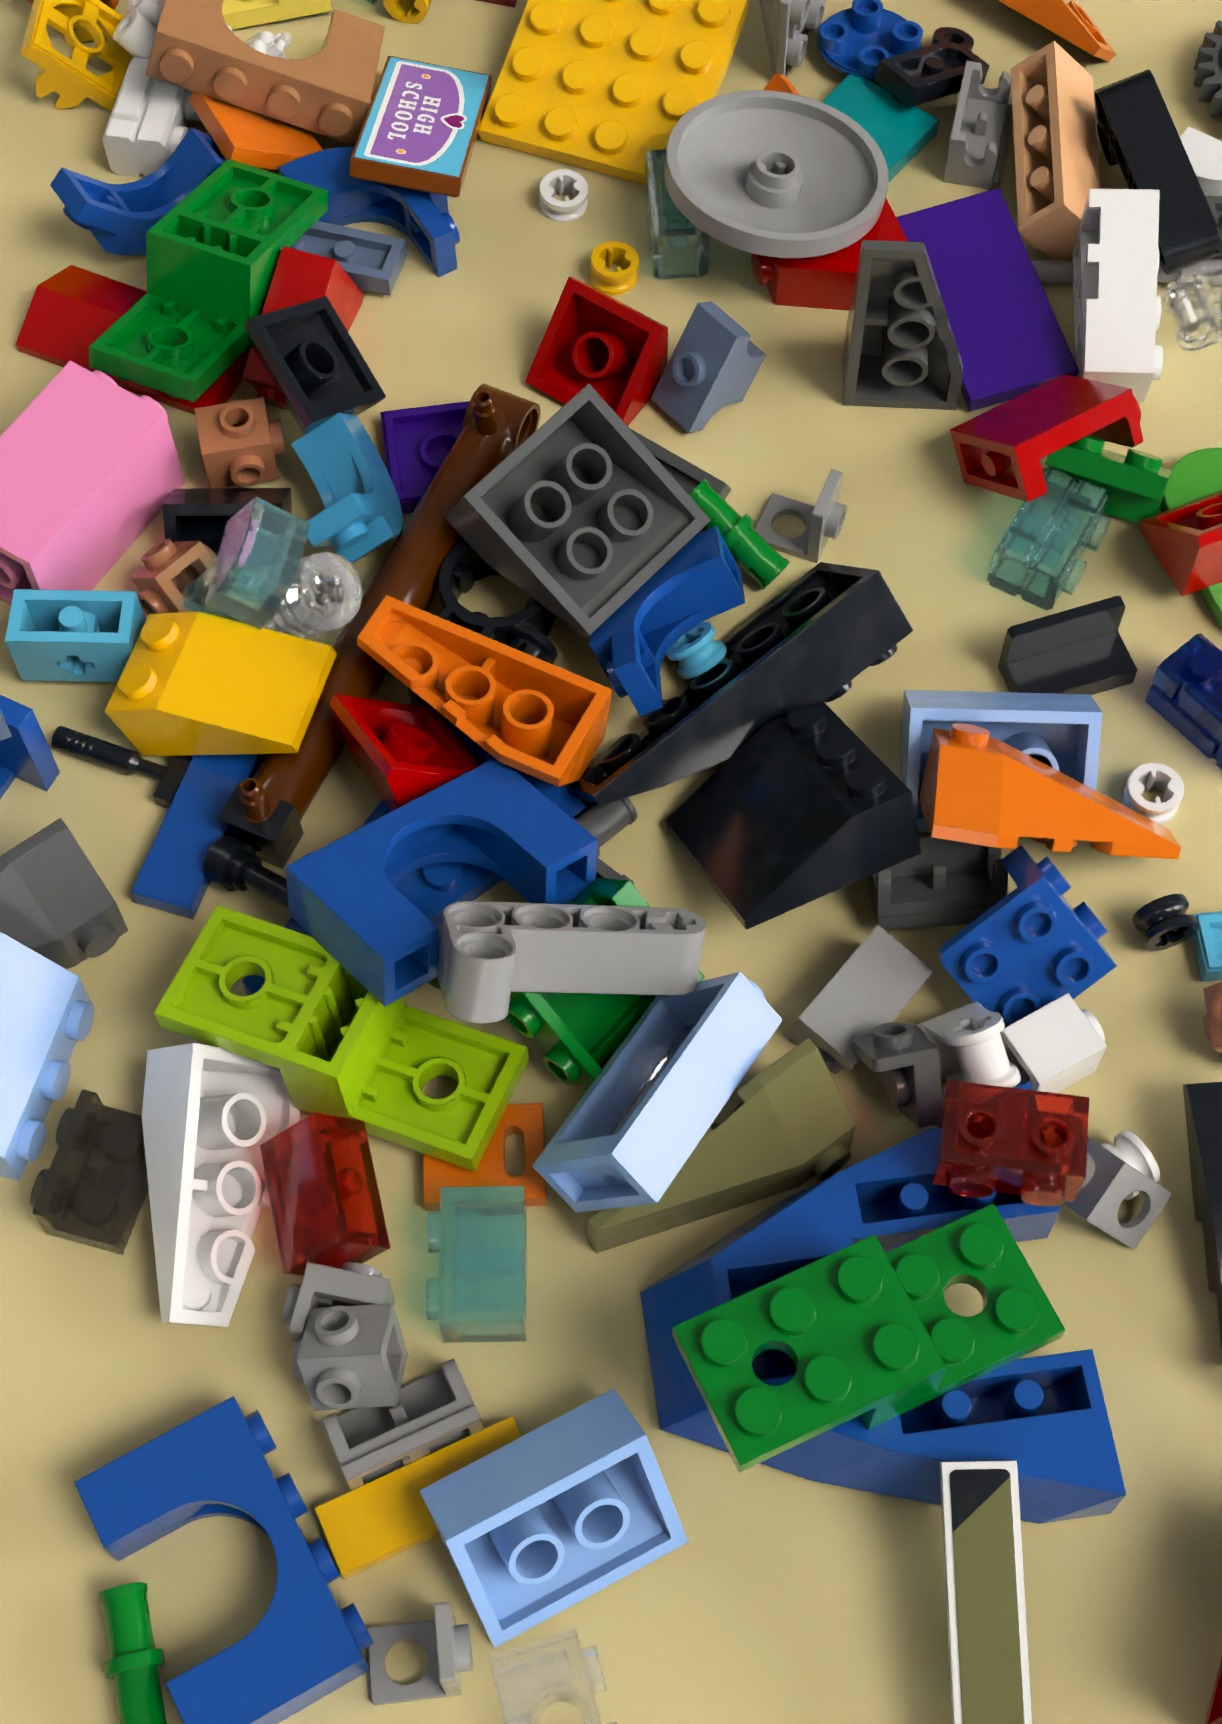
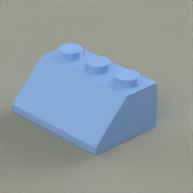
[900,690,1103,830]
[0,932,94,1181]
[419,1388,688,1648]

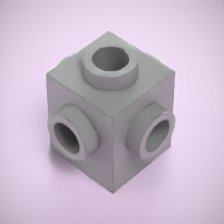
[292,1303,408,1411]

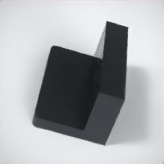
[998,595,1138,695]

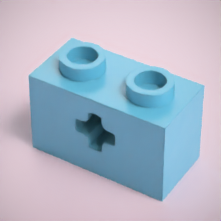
[5,589,146,682]

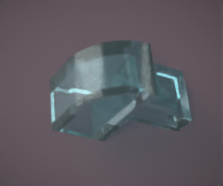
[183,496,310,630]

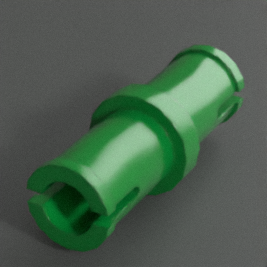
[689,479,790,590]
[99,1582,167,1724]

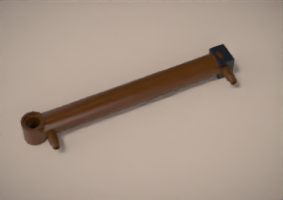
[217,383,541,869]

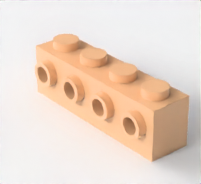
[1010,41,1100,260]

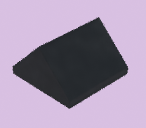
[243,296,386,435]

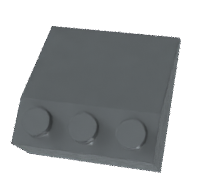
[445,384,711,638]

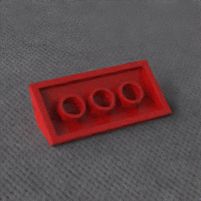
[16,265,251,415]

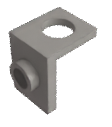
[755,469,847,563]
[1047,1124,1172,1249]
[367,1602,473,1706]

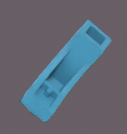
[292,412,403,567]

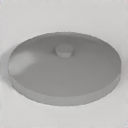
[664,90,889,258]

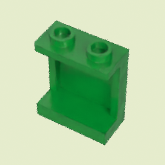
[505,878,705,1086]

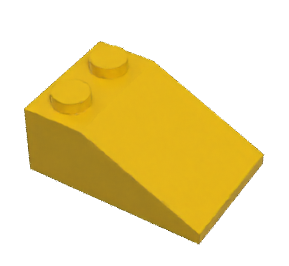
[105,611,337,756]

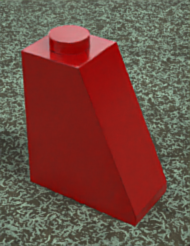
[751,198,908,311]
[242,246,364,409]

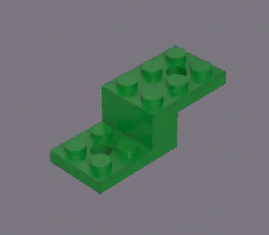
[89,159,328,402]
[672,1203,1065,1472]

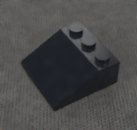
[665,700,921,930]

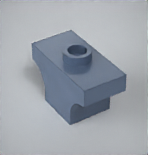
[651,301,766,433]

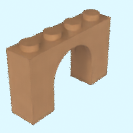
[145,0,385,146]

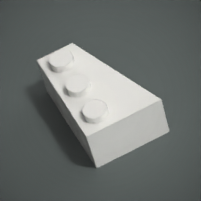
[1072,189,1163,402]

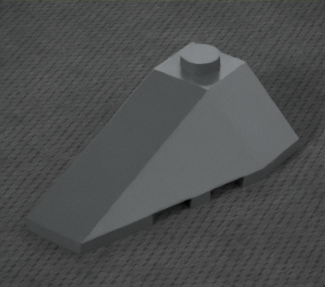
[843,240,963,410]

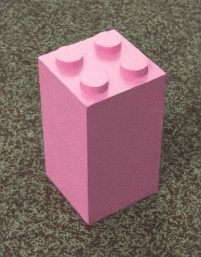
[0,361,185,605]

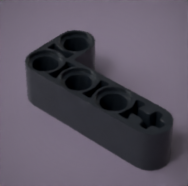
[1094,69,1222,275]

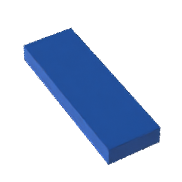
[131,754,263,919]

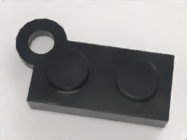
[874,27,990,107]

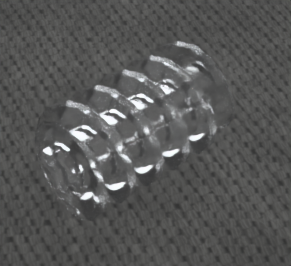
[244,551,363,639]

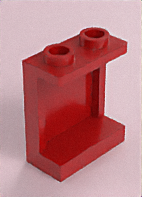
[950,374,1143,502]

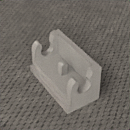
[943,61,1012,190]
[783,925,934,1074]
[321,1358,483,1491]

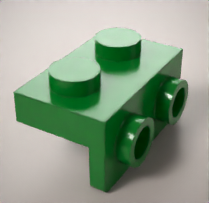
[1044,435,1172,524]

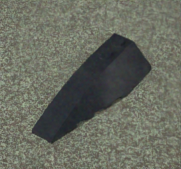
[569,562,913,806]

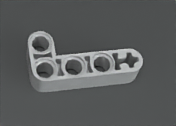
[437,901,706,1024]

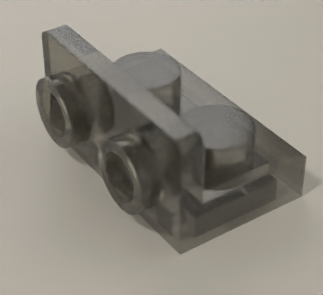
[30,1089,148,1255]

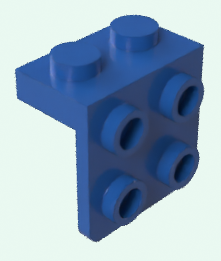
[938,845,1117,1033]

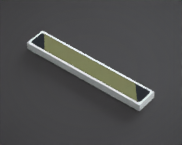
[939,1461,1032,1724]

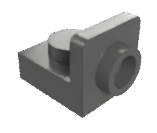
[852,1022,943,1128]

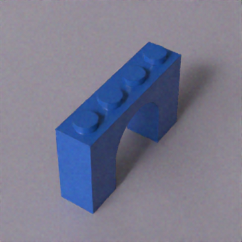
[285,758,598,1007]
[74,1396,374,1724]

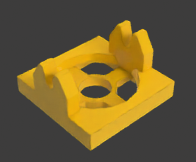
[20,0,132,112]

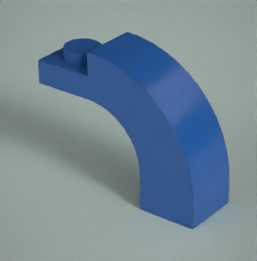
[50,127,226,255]
[278,147,460,278]
[589,525,745,716]

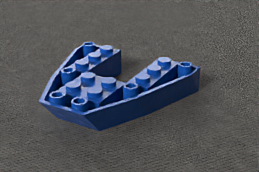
[640,1081,1126,1524]

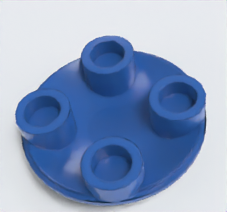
[817,0,923,80]

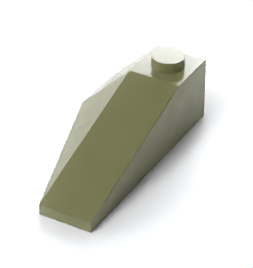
[587,1038,856,1253]

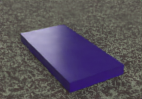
[896,188,1079,412]

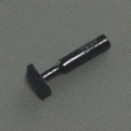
[51,726,191,809]

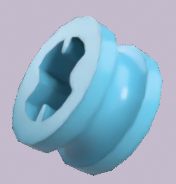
[665,622,727,679]

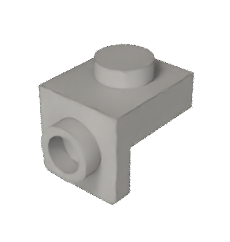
[283,1262,395,1342]

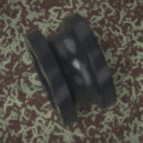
[1132,894,1199,951]

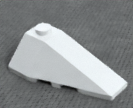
[142,1043,301,1327]

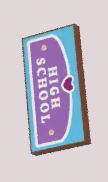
[349,56,492,198]

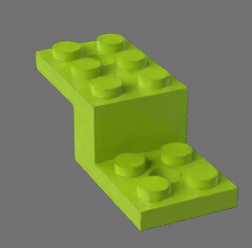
[154,905,529,1172]

